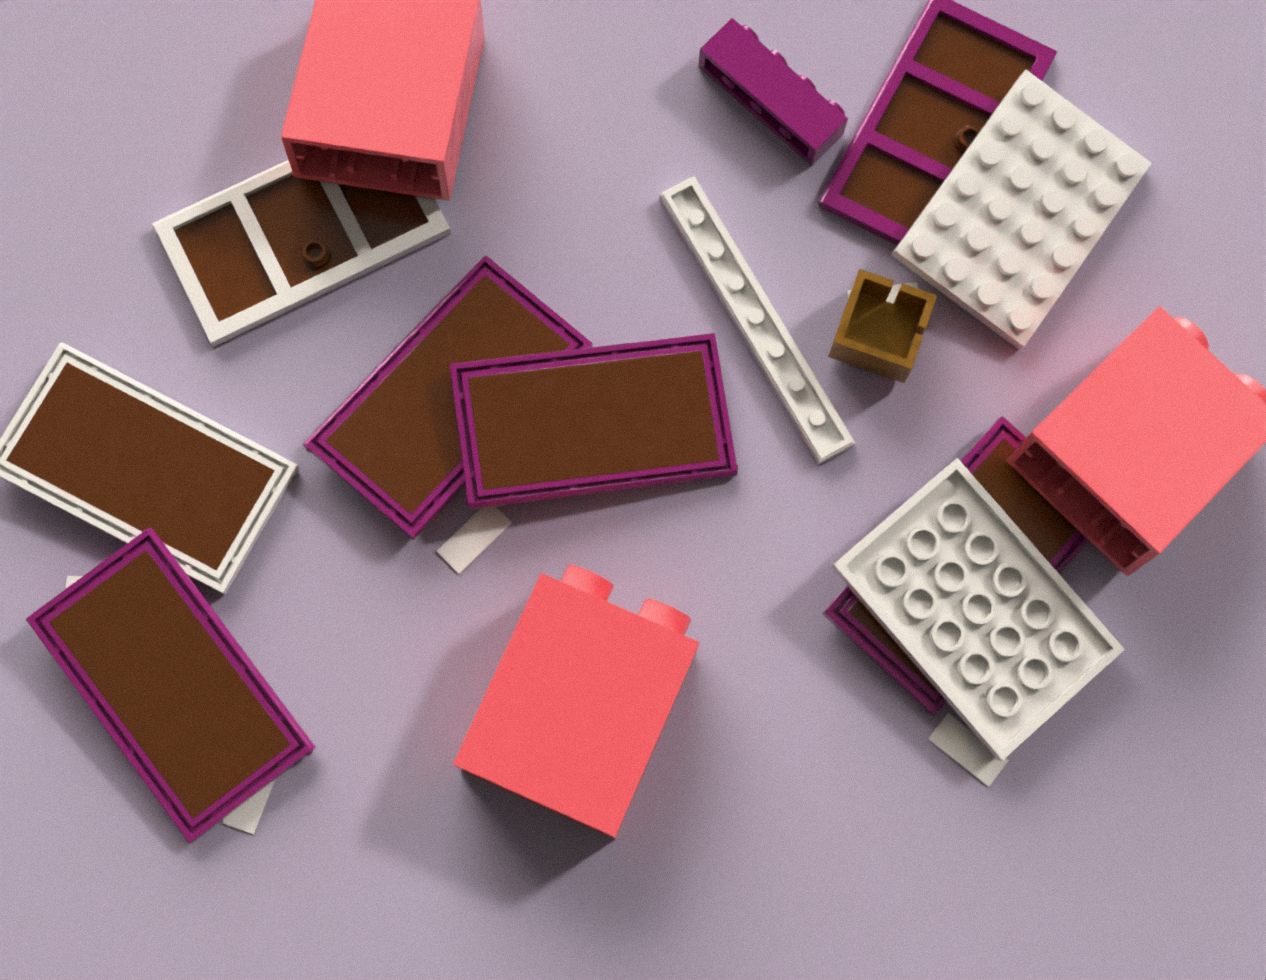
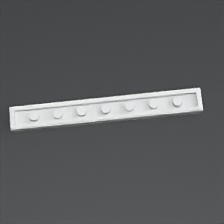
[660,176,855,465]

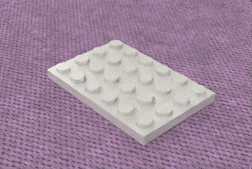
[891,70,1151,350]
[831,458,1125,761]

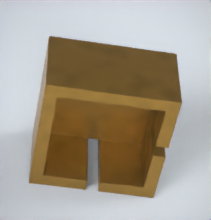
[828,269,937,383]

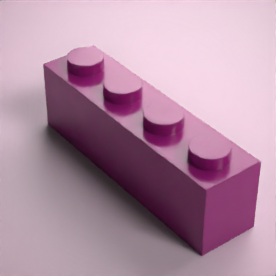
[698,18,848,166]

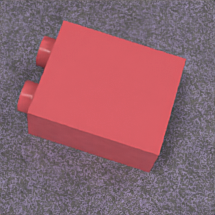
[281,0,485,201]
[1005,306,1266,577]
[453,565,700,839]

